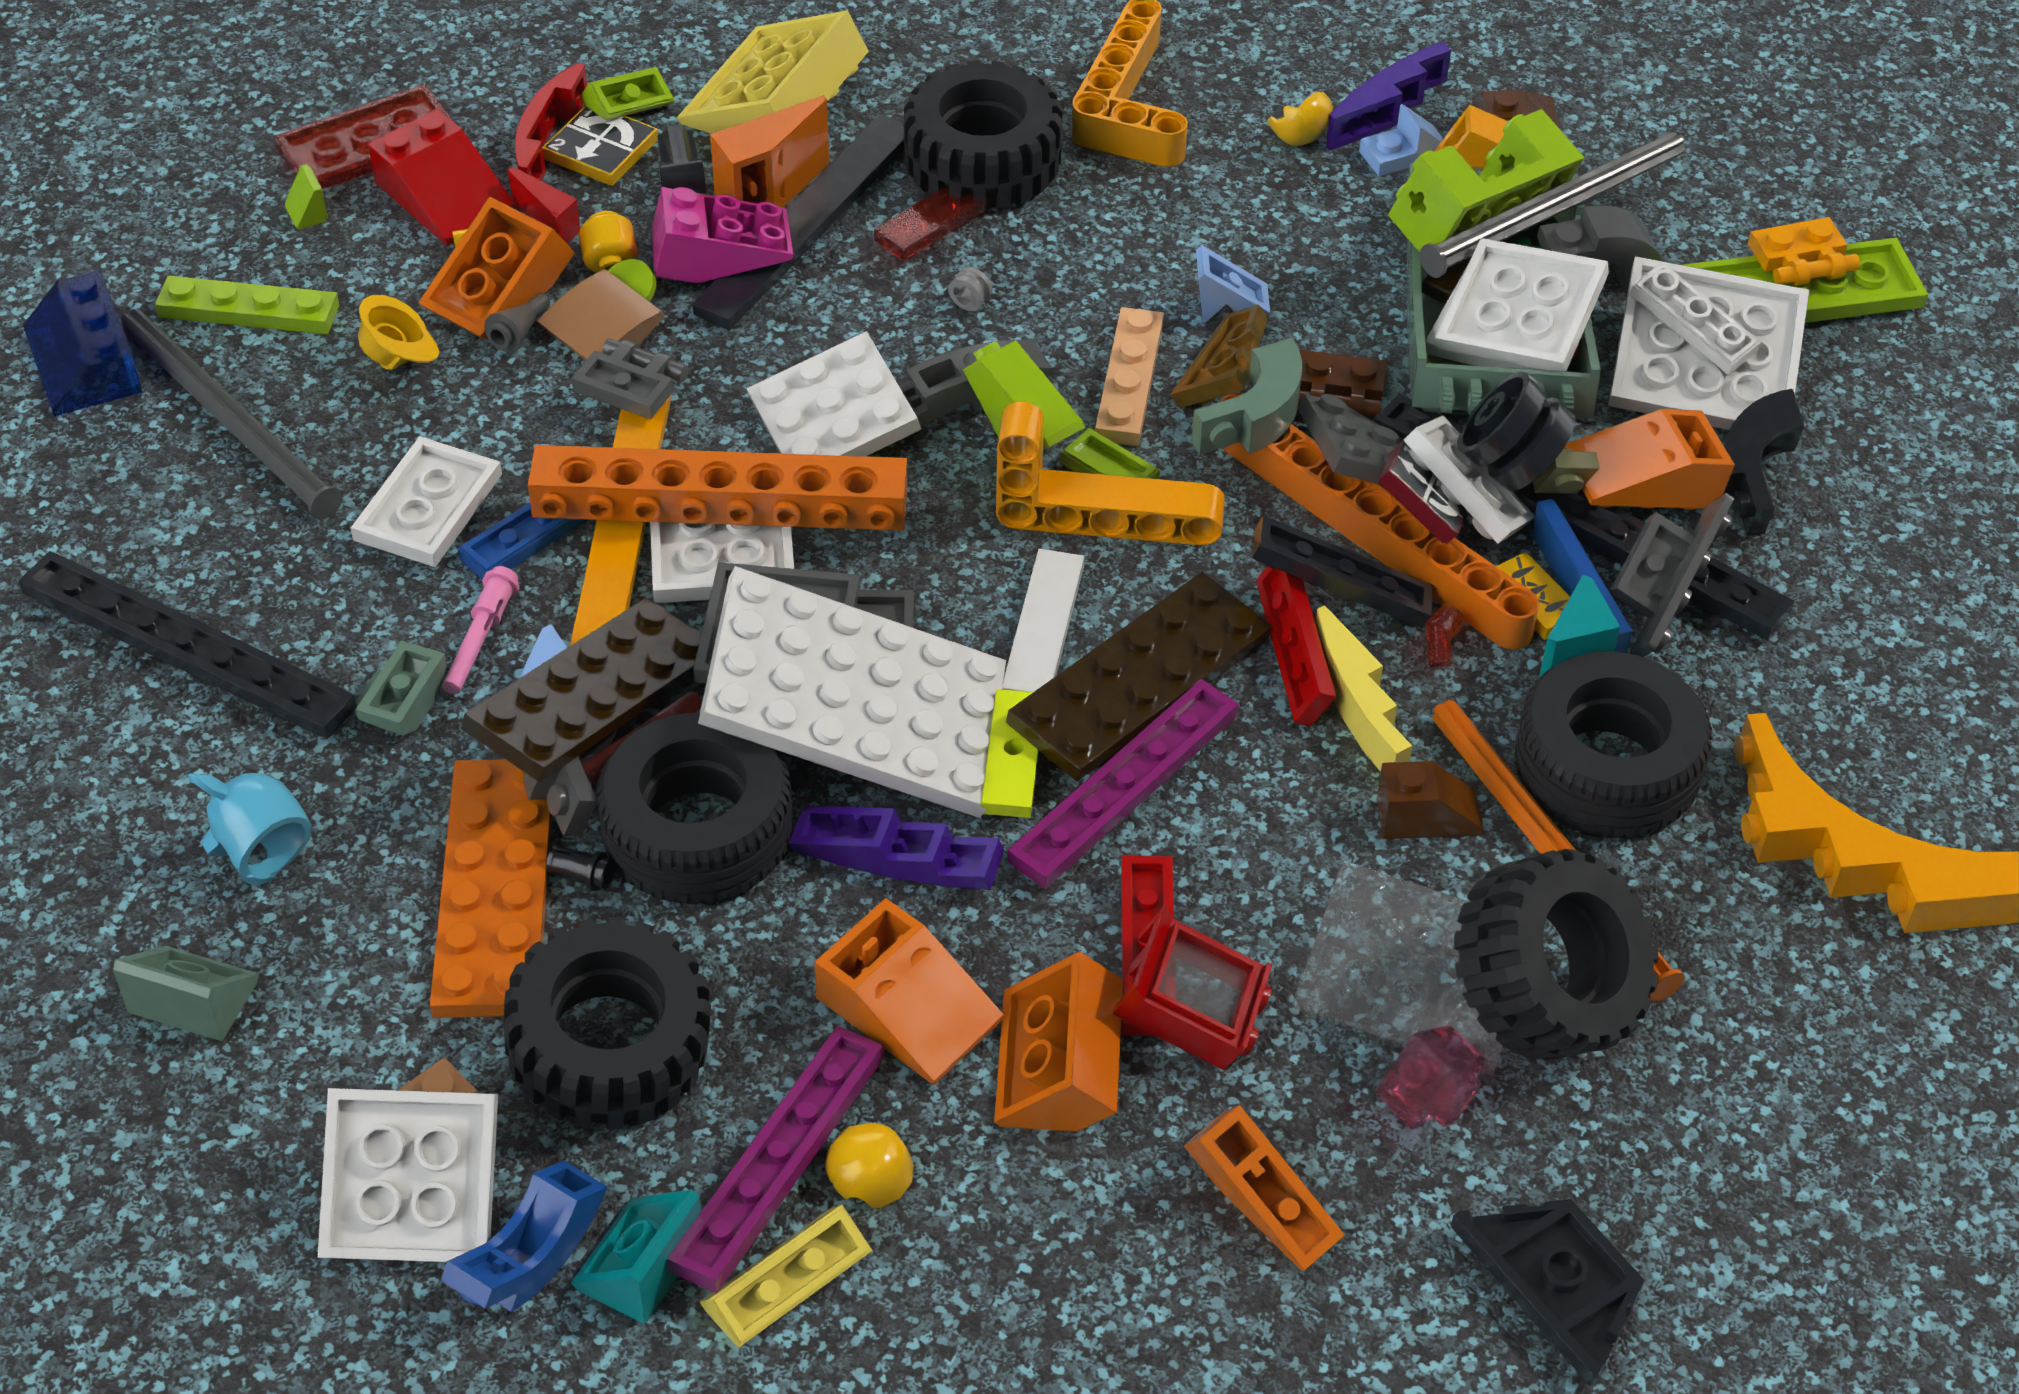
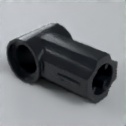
[657,125,706,194]

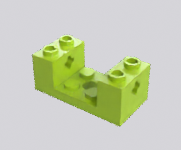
[1388,109,1585,252]

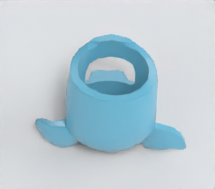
[188,773,312,886]

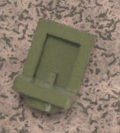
[1533,448,1600,494]

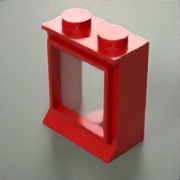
[1113,905,1272,1070]

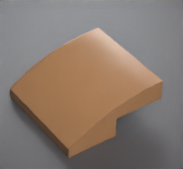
[537,269,665,361]

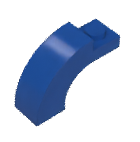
[441,1160,607,1312]

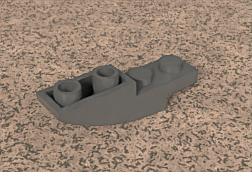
[899,340,1054,426]

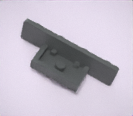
[1609,493,1734,657]

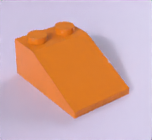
[418,197,575,340]

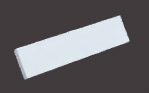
[1002,549,1084,692]

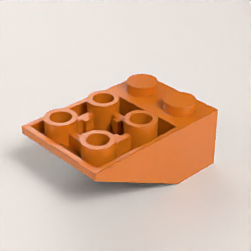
[710,95,829,208]
[1564,409,1735,510]
[814,898,1004,1085]

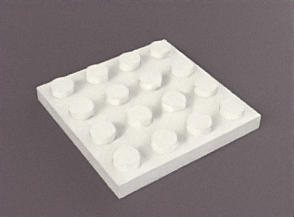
[1608,256,1809,430]

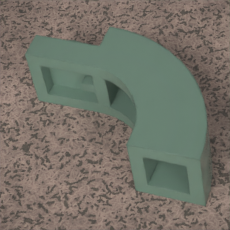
[1191,337,1302,455]

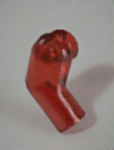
[1425,606,1464,667]

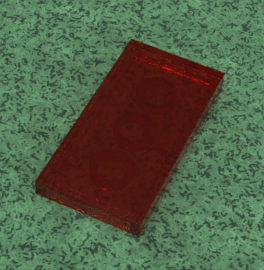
[273,84,455,189]

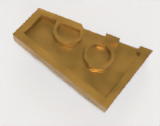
[1170,304,1268,408]

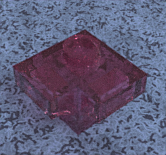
[1375,1025,1486,1129]

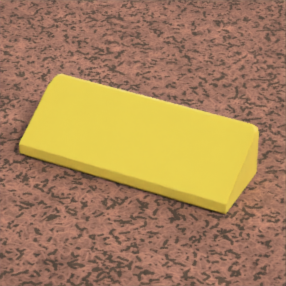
[700,1204,872,1347]

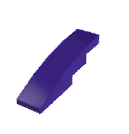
[1326,41,1451,151]
[788,806,1004,890]

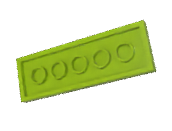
[1683,238,1929,323]

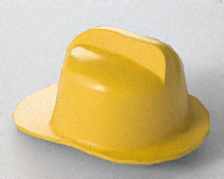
[358,295,439,370]

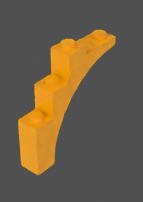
[1734,713,2019,933]

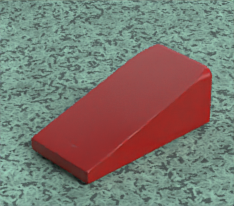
[508,167,580,243]

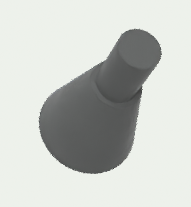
[484,293,550,353]

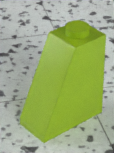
[962,340,1086,450]

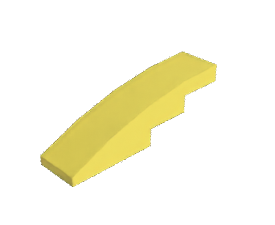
[1315,605,1412,772]

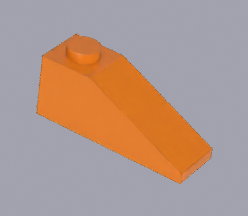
[1184,1105,1345,1271]

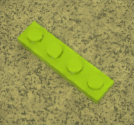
[155,276,339,335]

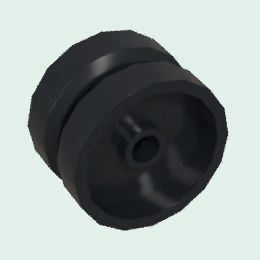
[1457,371,1576,492]

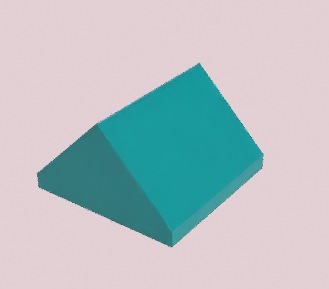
[1539,575,1620,677]
[571,1189,701,1324]

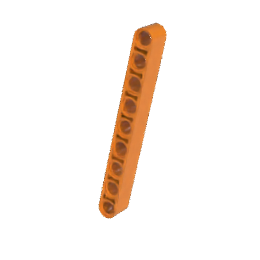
[1220,393,1539,650]

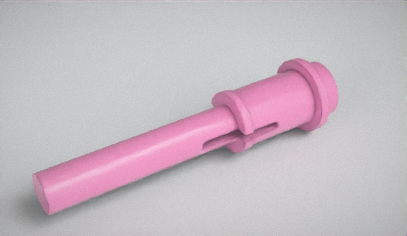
[442,566,520,694]

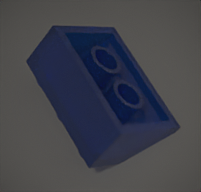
[23,269,142,417]

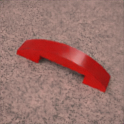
[515,63,587,181]

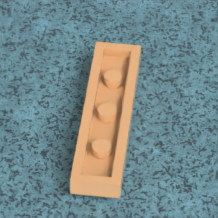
[1095,307,1164,447]

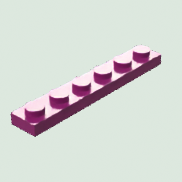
[1007,679,1239,889]
[667,1026,884,1294]

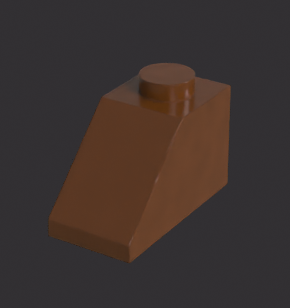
[1376,761,1483,839]

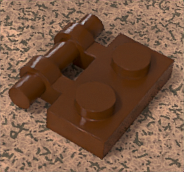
[1298,350,1387,418]

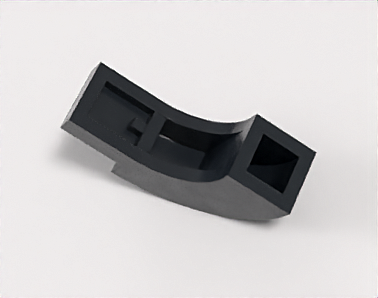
[1723,389,1804,536]

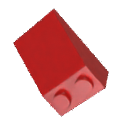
[368,109,516,246]

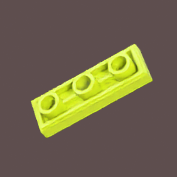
[981,689,1039,818]

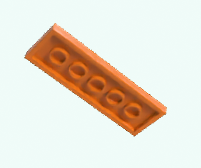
[430,759,553,1018]

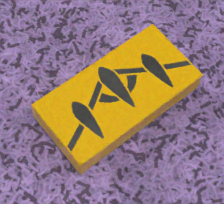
[1496,552,1570,640]

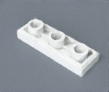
[1630,262,1761,375]

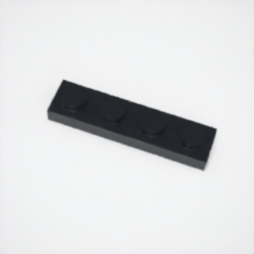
[1252,515,1433,628]

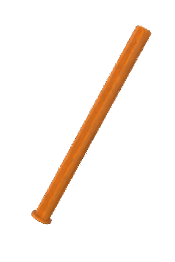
[1432,699,1685,1002]

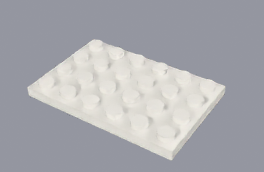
[698,566,1006,818]

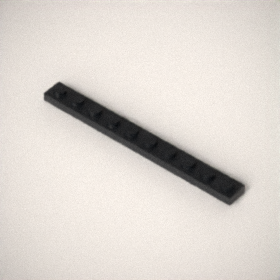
[1374,393,1794,641]

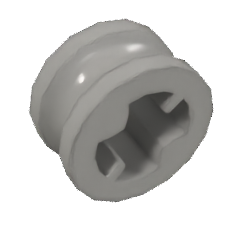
[948,267,992,311]

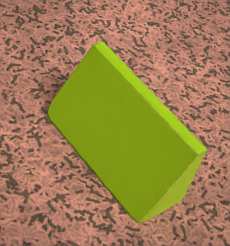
[580,67,675,120]

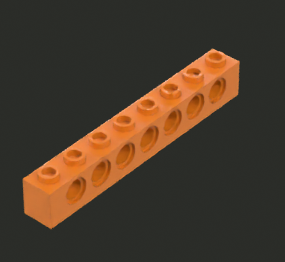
[528,445,908,531]

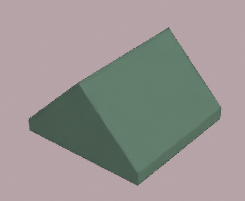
[113,946,259,1041]

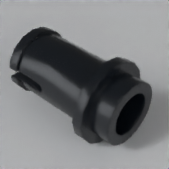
[546,844,615,891]

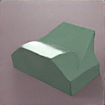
[353,641,447,736]

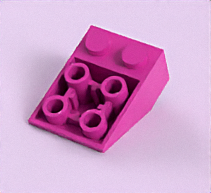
[651,187,793,283]

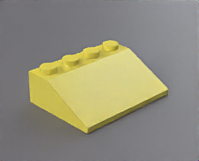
[677,10,869,134]

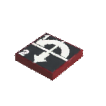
[1378,442,1467,545]

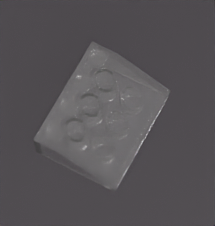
[1292,860,1544,1076]

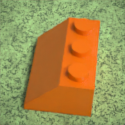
[994,951,1123,1132]

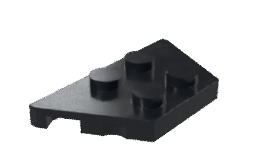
[1451,1199,1645,1386]

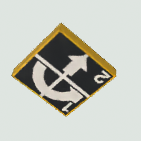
[543,105,658,186]

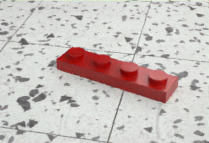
[1256,566,1336,727]
[1121,855,1175,1036]

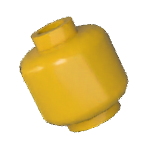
[579,211,638,273]

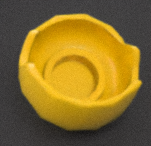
[1268,91,1333,147]
[825,1122,914,1209]

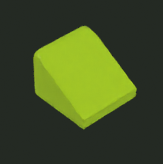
[285,164,328,229]

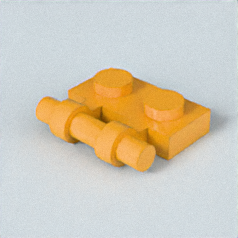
[1748,217,1860,287]

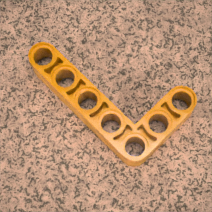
[1071,0,1188,167]
[996,402,1225,545]

